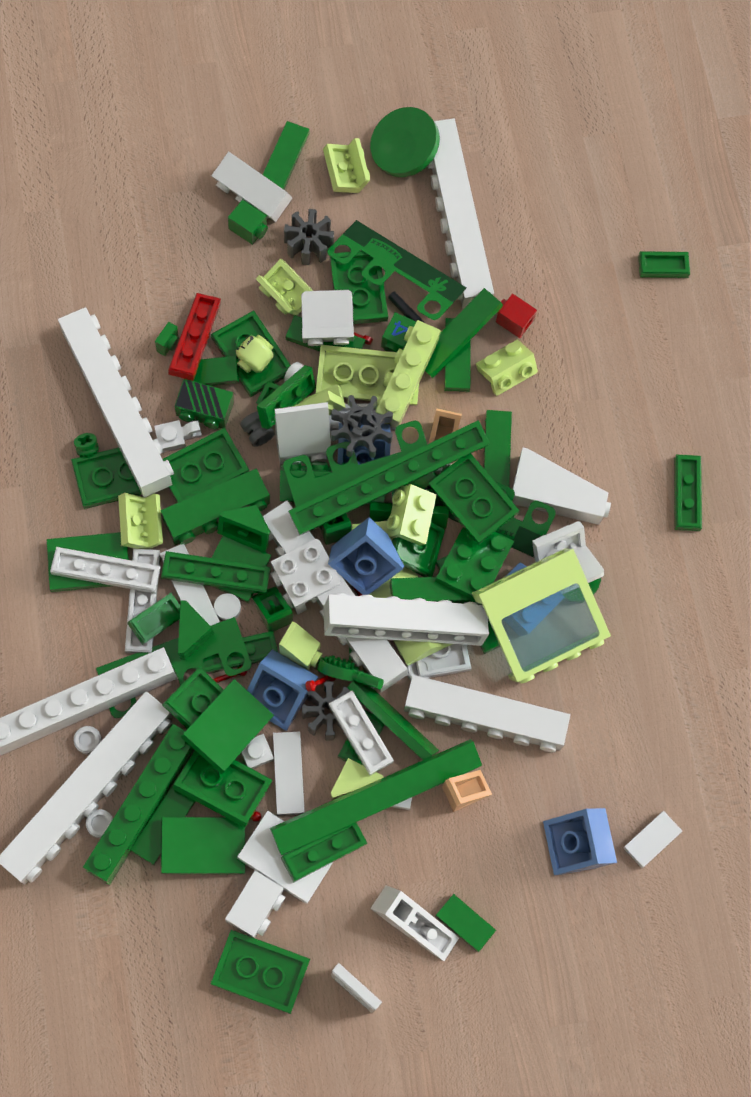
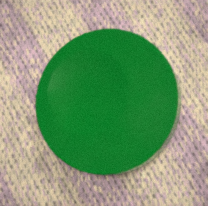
[370,107,440,177]

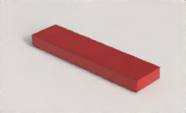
[168,293,221,381]

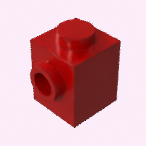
[496,293,537,338]

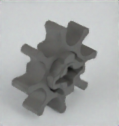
[331,395,393,458]

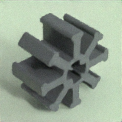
[284,209,334,265]
[302,682,350,741]

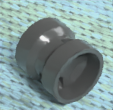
[240,411,275,447]

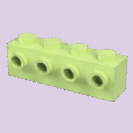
[374,320,441,428]

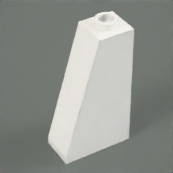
[512,447,611,525]

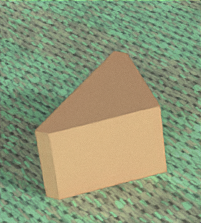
[429,408,462,443]
[442,770,492,812]

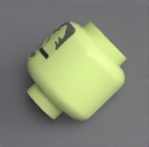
[236,335,273,373]

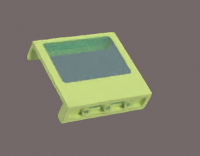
[472,548,611,683]

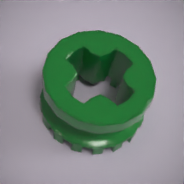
[74,433,99,458]

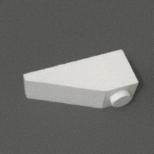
[370,885,459,961]

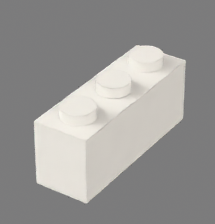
[212,151,292,222]

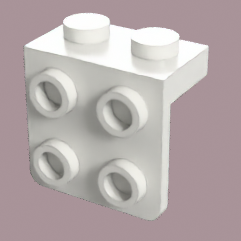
[301,290,354,346]
[532,521,604,594]
[270,539,341,615]

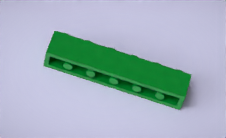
[83,724,195,885]

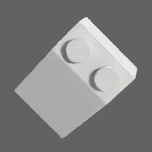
[275,402,331,467]

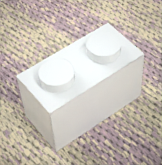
[225,870,286,938]

